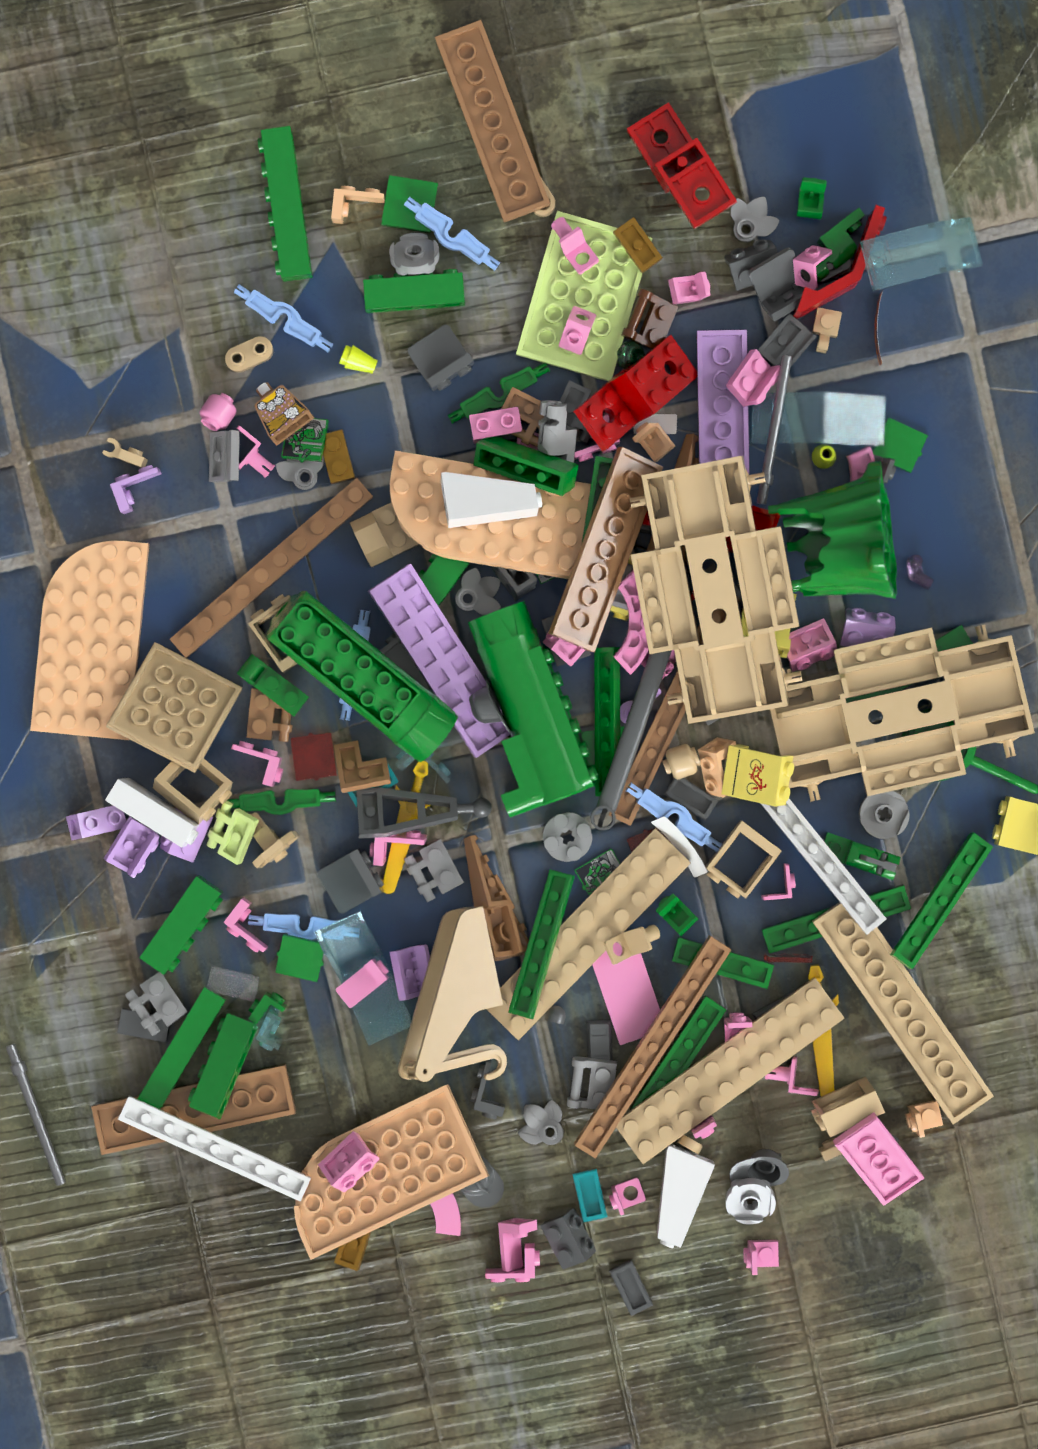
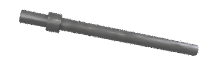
[756,355,792,505]
[6,1043,66,1186]

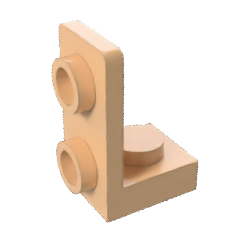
[331,186,385,224]
[698,737,736,798]
[905,1100,943,1138]

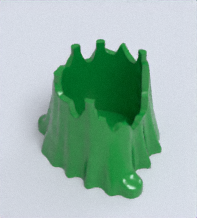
[768,461,897,599]

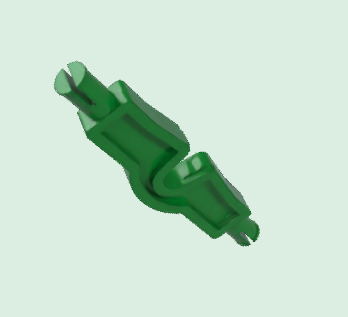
[448,363,550,424]
[227,789,336,815]

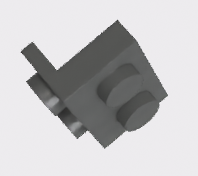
[724,239,778,291]
[540,1208,596,1269]

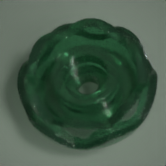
[617,341,645,369]

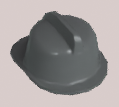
[469,679,511,733]
[729,1149,789,1186]
[461,1155,504,1208]

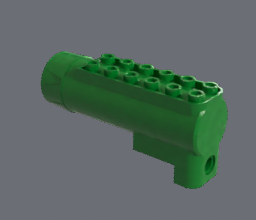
[266,591,458,762]
[468,601,599,818]

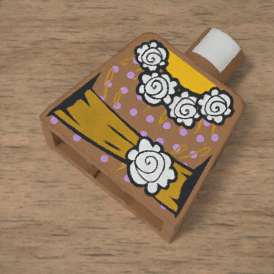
[254,382,314,446]

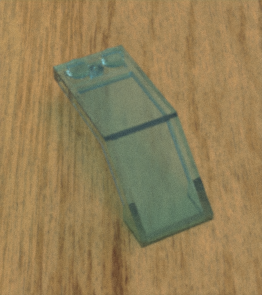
[860,217,983,291]
[751,392,886,447]
[315,912,412,1045]

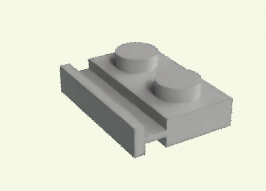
[209,430,239,483]

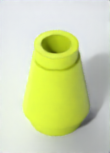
[339,345,378,374]
[812,444,836,469]

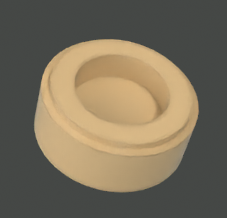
[677,1135,702,1155]

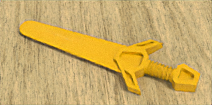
[382,761,430,894]
[808,964,839,1097]

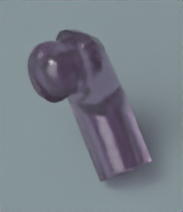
[906,554,934,590]

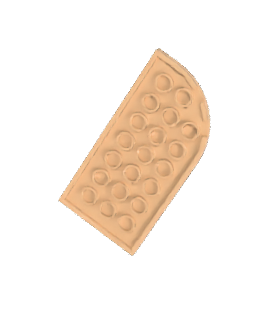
[390,451,591,579]
[30,541,149,740]
[294,1084,489,1260]

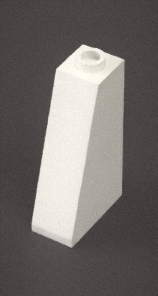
[440,472,542,528]
[105,778,199,847]
[657,1144,715,1248]

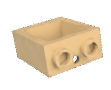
[248,594,297,673]
[153,758,233,824]
[705,820,782,898]
[811,1077,885,1137]

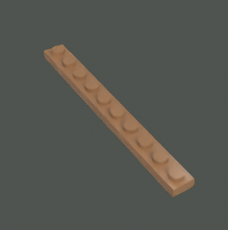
[170,478,373,658]
[608,609,727,826]
[574,935,731,1159]

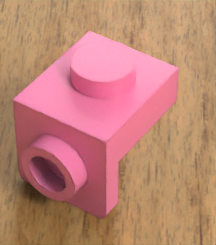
[668,271,710,305]

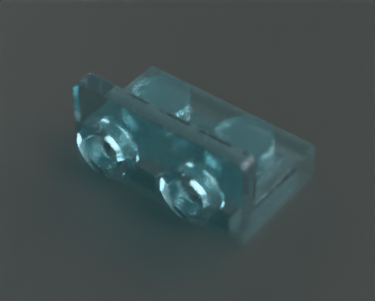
[256,1006,283,1051]

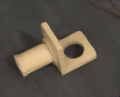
[604,925,660,965]

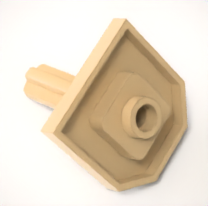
[250,812,300,868]

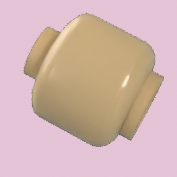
[662,744,701,780]

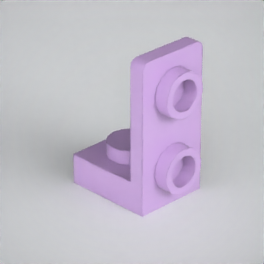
[110,465,161,514]
[66,806,126,840]

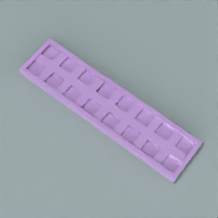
[368,564,510,758]

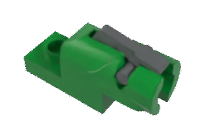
[816,208,865,283]
[824,832,901,880]

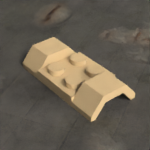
[350,503,420,568]

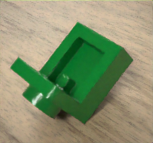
[797,177,827,219]
[656,893,698,936]
[248,992,287,1024]

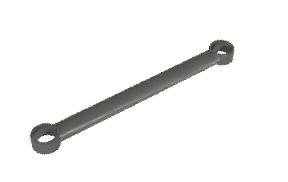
[590,650,672,831]

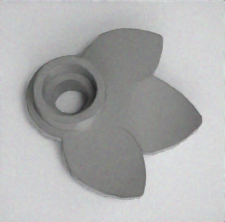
[731,197,779,242]
[276,456,324,490]
[455,568,501,615]
[518,1100,564,1145]

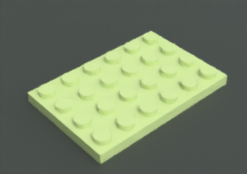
[516,211,652,381]

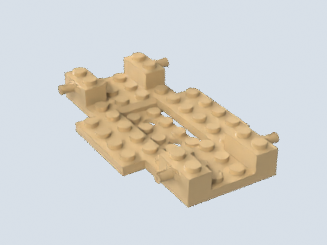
[630,456,803,724]
[769,625,1035,802]

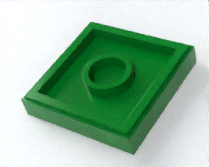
[381,175,438,233]

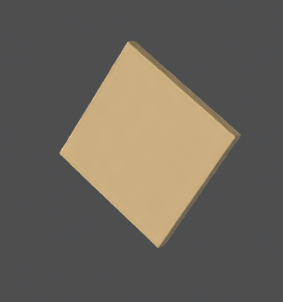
[106,642,242,773]

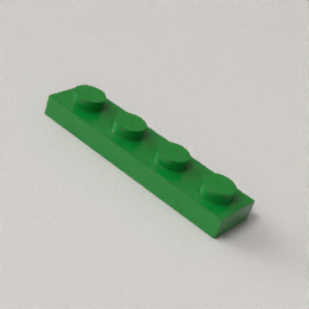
[672,937,774,989]

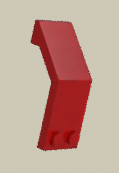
[793,205,887,320]

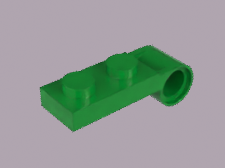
[236,654,309,717]

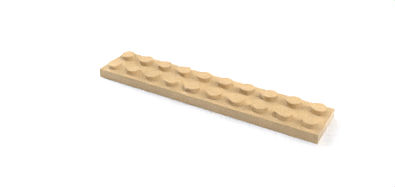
[487,828,691,1040]
[812,902,994,1124]
[616,977,844,1164]

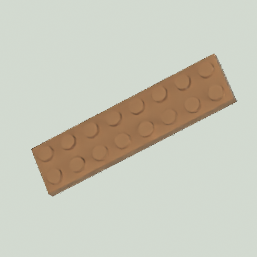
[435,20,550,223]
[548,447,663,652]
[91,1064,296,1155]

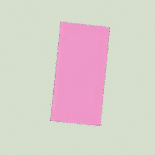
[592,942,660,1045]
[833,1112,924,1206]

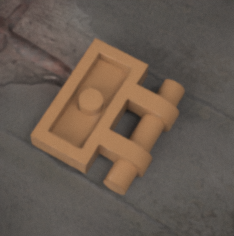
[501,387,544,448]
[246,689,293,742]

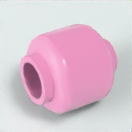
[199,393,237,431]

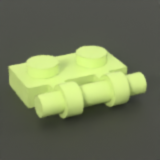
[206,801,259,865]

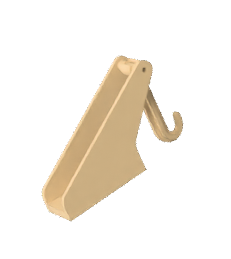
[398,906,507,1082]

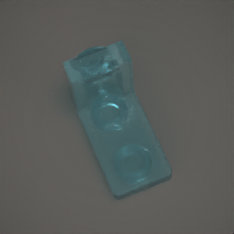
[395,750,451,783]

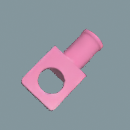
[551,217,599,275]
[237,425,275,478]
[765,1057,819,1096]

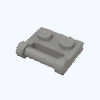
[567,1056,617,1109]

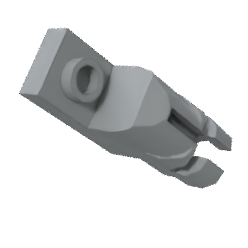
[538,400,577,463]

